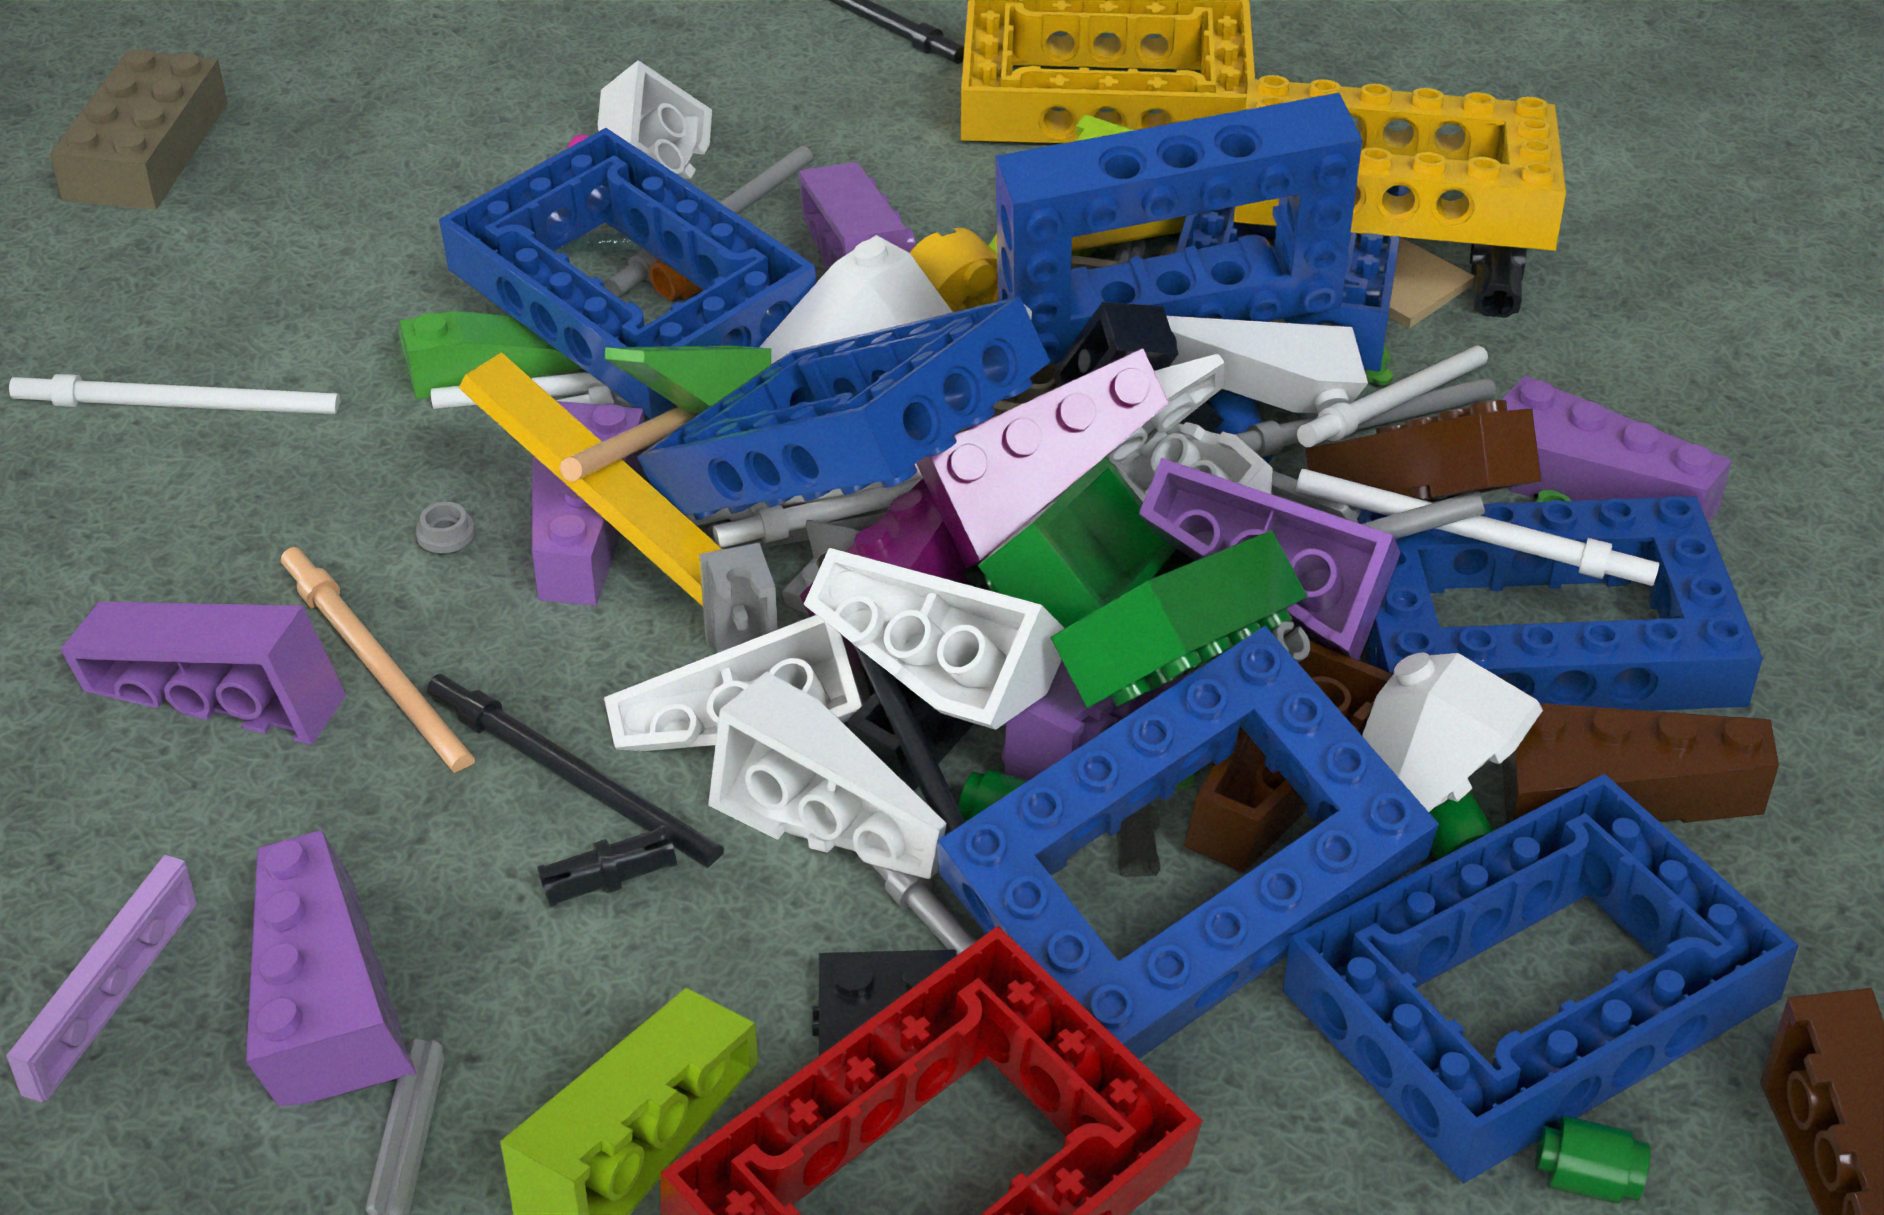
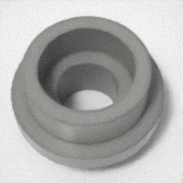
[416,502,475,553]

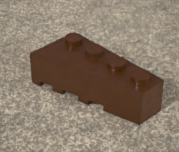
[1305,400,1542,503]
[1184,632,1393,872]
[1502,703,1779,824]
[1760,988,1884,1215]

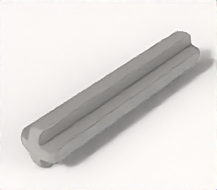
[366,1038,445,1215]

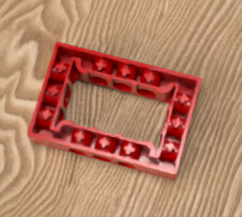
[660,926,1203,1215]

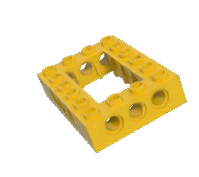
[961,0,1255,143]
[1233,75,1566,251]

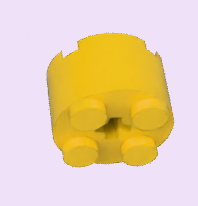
[909,228,998,312]

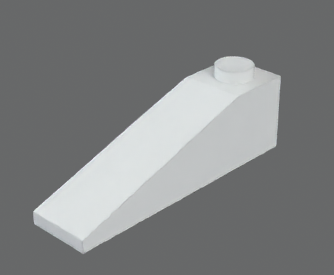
[597,60,712,179]
[804,548,1065,730]
[604,615,870,751]

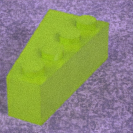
[500,988,758,1215]

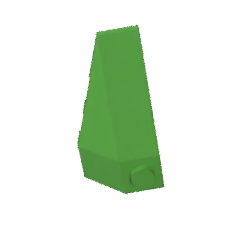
[398,311,583,399]

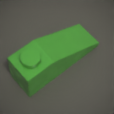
[605,345,772,415]

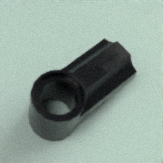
[1469,243,1527,318]

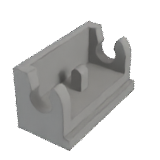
[699,543,778,653]

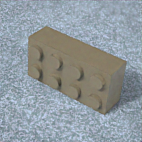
[50,49,227,210]

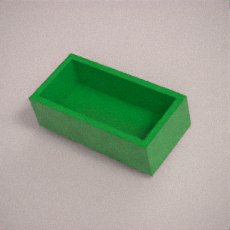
[978,456,1176,661]
[1050,530,1308,708]

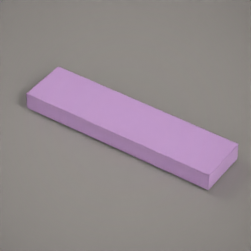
[6,855,197,1102]

